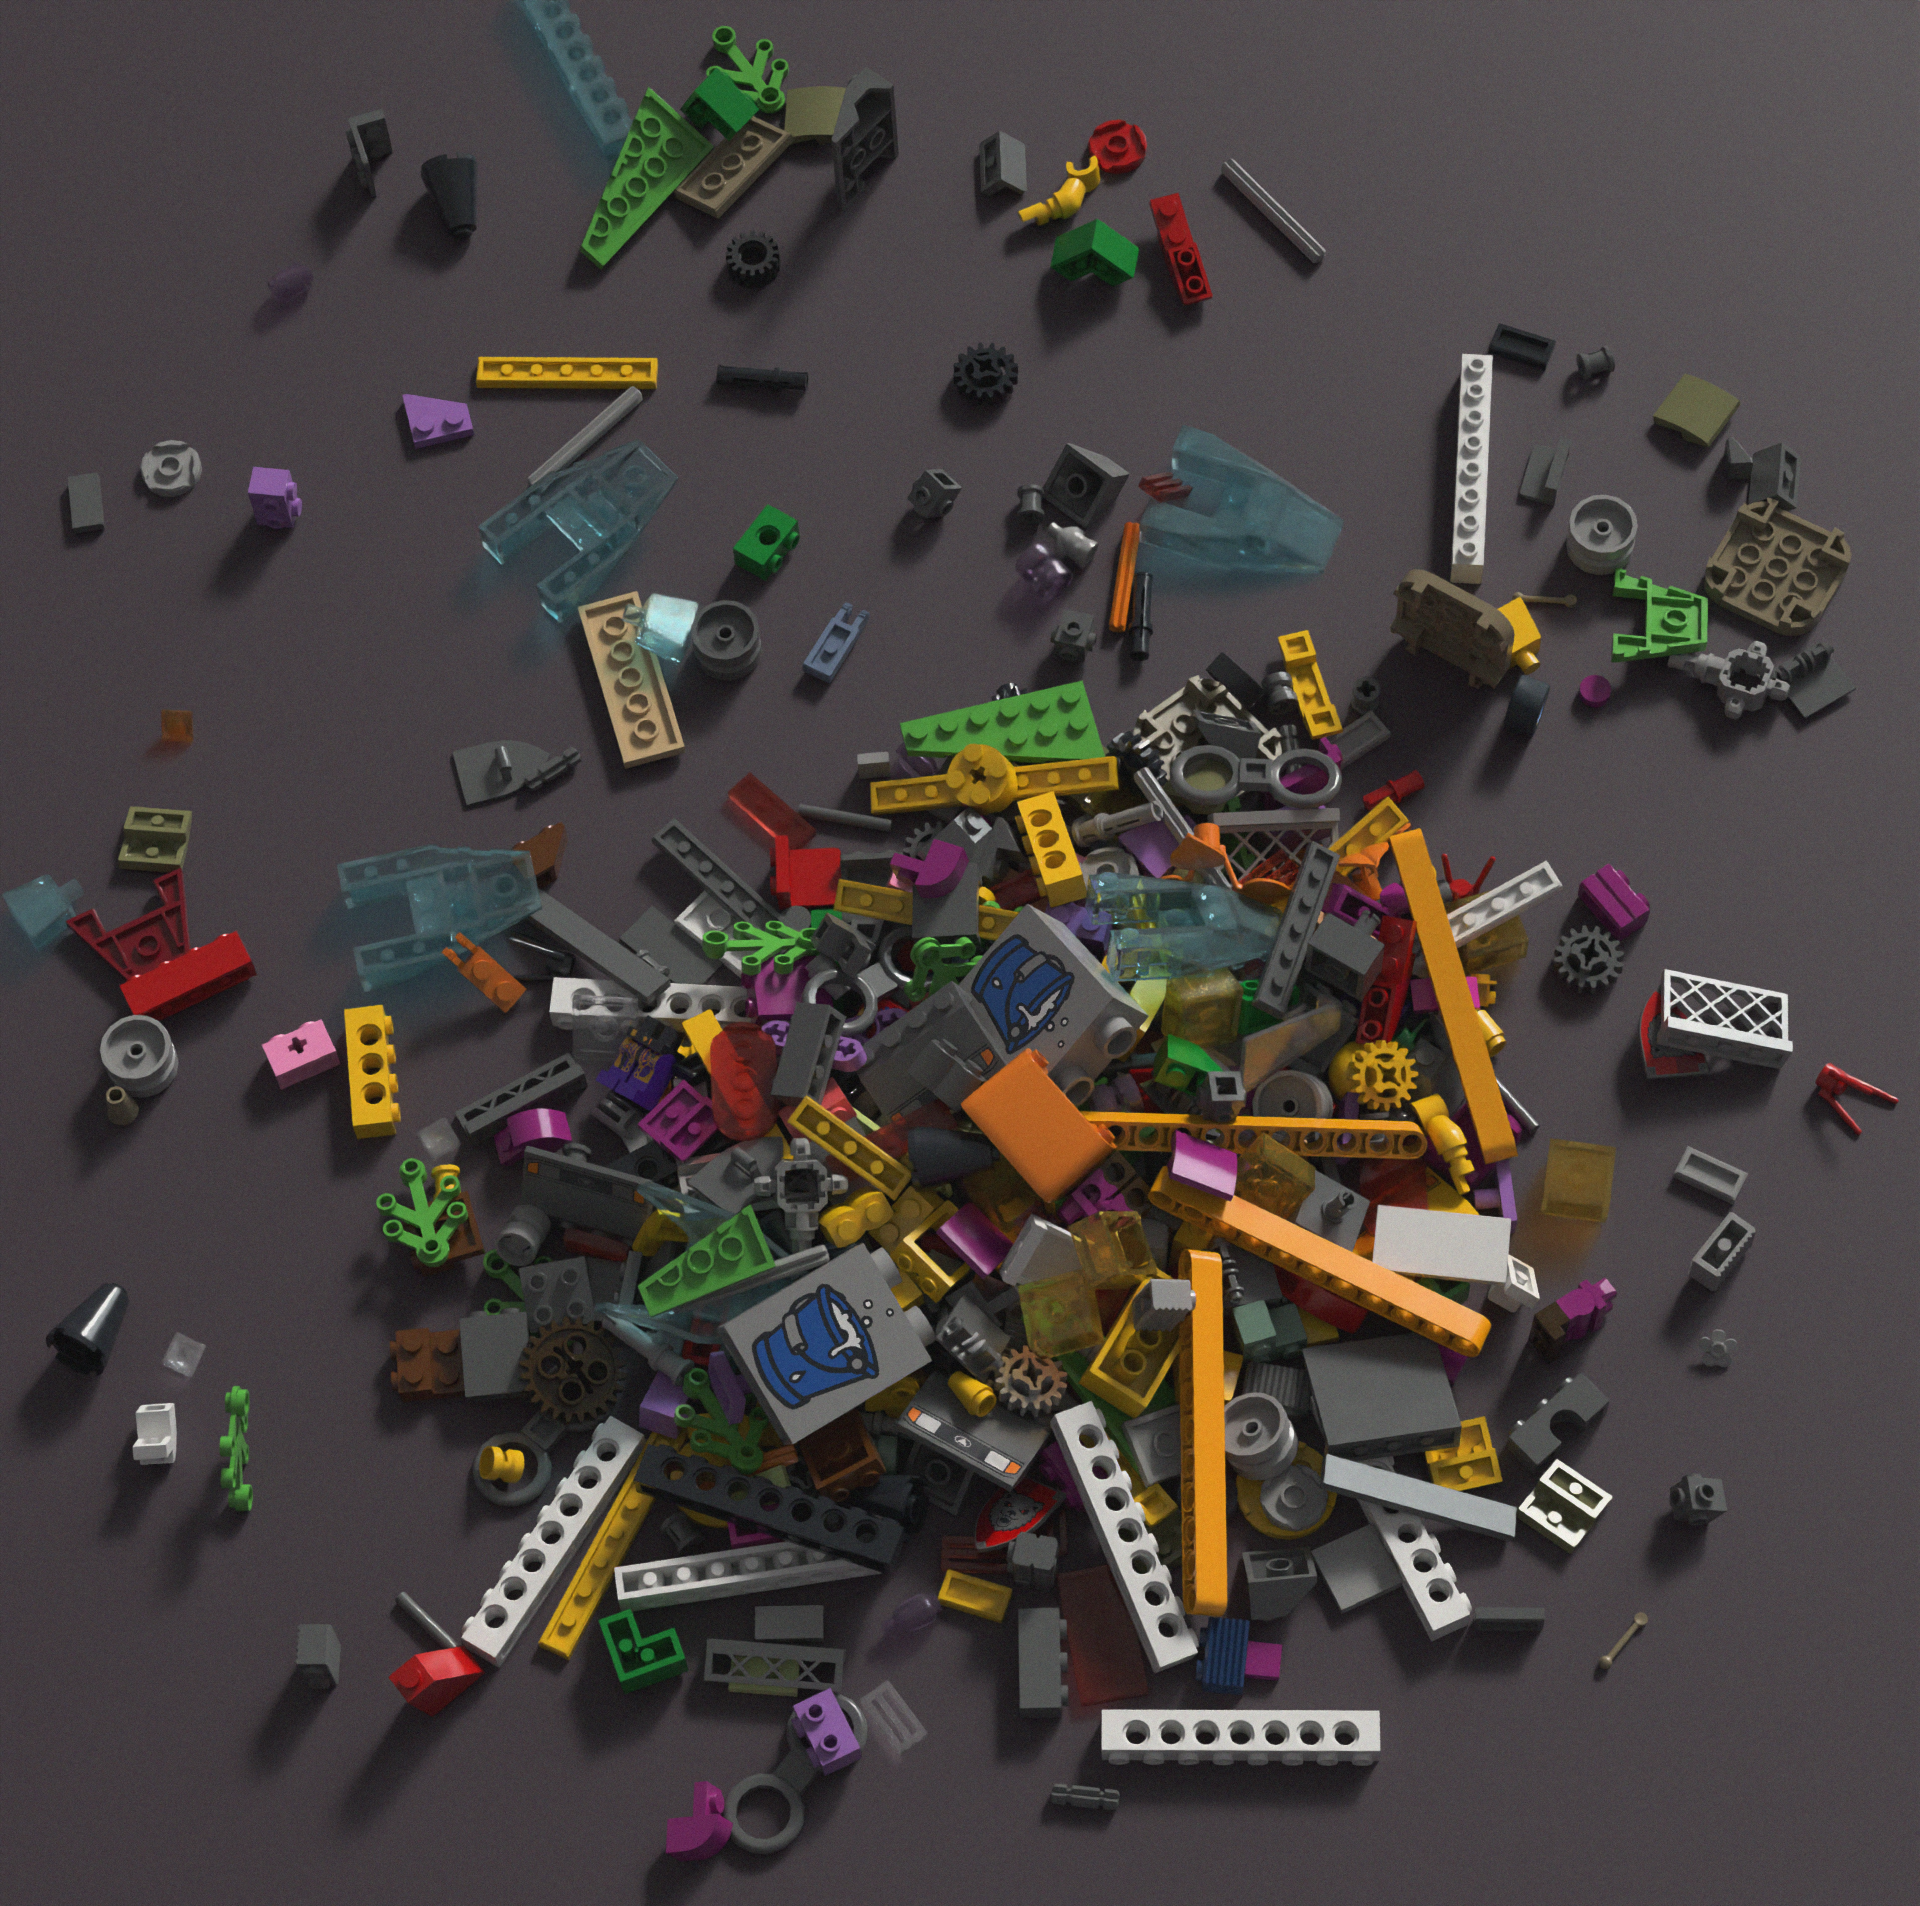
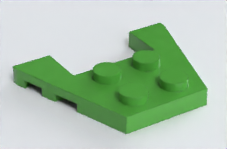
[1611,568,1708,663]

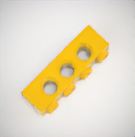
[1014,791,1088,908]
[344,1005,401,1139]

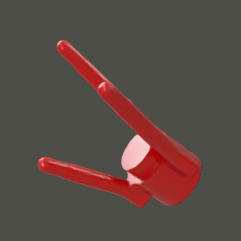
[1441,854,1496,911]
[1815,1063,1898,1135]

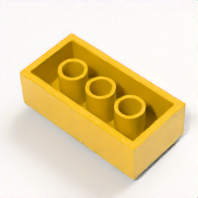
[1078,1265,1179,1419]

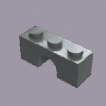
[1507,1373,1610,1476]

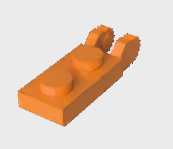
[441,932,527,1013]

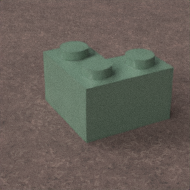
[1231,1299,1307,1369]

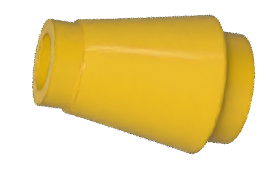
[948,1371,997,1417]

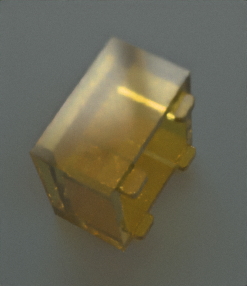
[1445,890,1529,975]
[1161,967,1243,1048]
[1234,1132,1315,1220]
[1540,1138,1616,1223]
[962,1153,1044,1233]
[1068,1211,1158,1289]
[1018,1269,1105,1360]

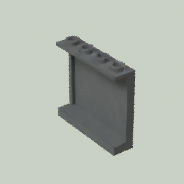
[1301,1332,1462,1462]

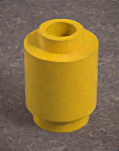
[1476,1010,1507,1058]

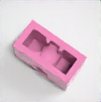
[262,1019,340,1090]

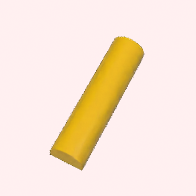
[787,1095,912,1201]

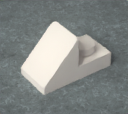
[1488,1254,1540,1312]

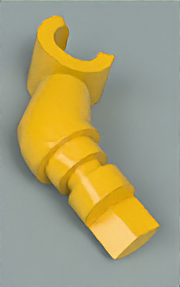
[1017,156,1100,226]
[1409,1093,1475,1195]

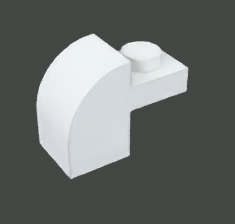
[133,1403,177,1465]

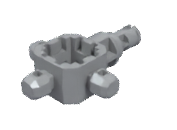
[1667,641,1790,719]
[754,1138,848,1269]

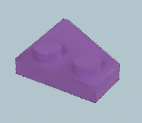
[402,394,474,449]

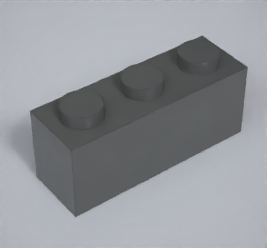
[770,1002,846,1107]
[1018,1608,1068,1718]

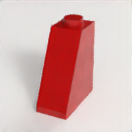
[389,1646,485,1717]

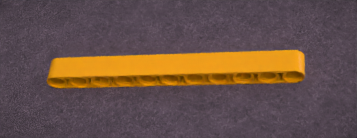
[1389,828,1518,1164]
[1080,1111,1427,1159]
[1148,1166,1491,1357]
[1178,1249,1227,1617]

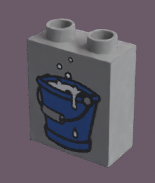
[958,904,1149,1107]
[716,1243,936,1446]

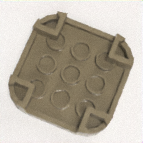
[1703,497,1852,636]
[1390,569,1515,689]
[1132,675,1282,812]

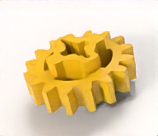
[1347,1040,1418,1111]

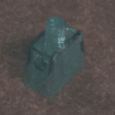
[622,594,699,665]
[1,875,85,952]

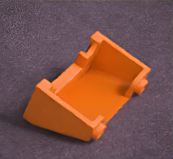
[961,1048,1117,1203]

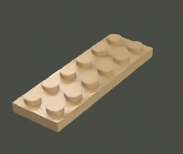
[578,591,686,769]

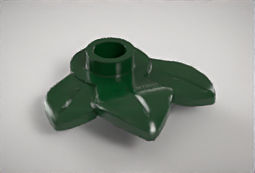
[1387,1012,1430,1056]

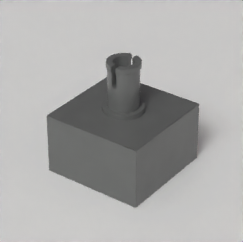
[1305,910,1385,1001]
[1284,1169,1370,1252]

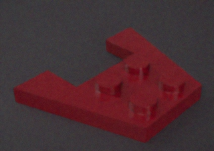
[65,868,191,981]

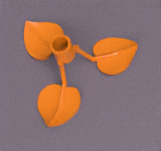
[1145,823,1293,907]
[1271,823,1412,901]

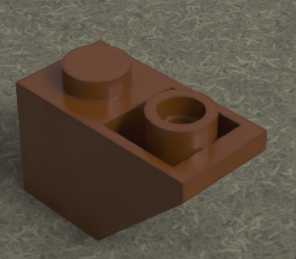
[507,821,568,891]

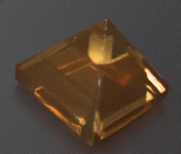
[161,709,194,742]

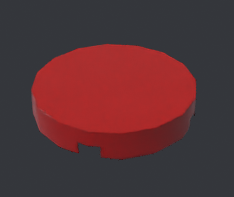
[1088,119,1147,174]

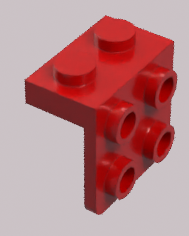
[770,835,841,910]

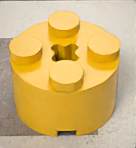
[946,743,1018,815]

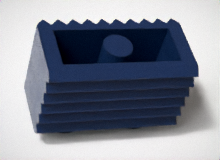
[1196,1616,1250,1696]

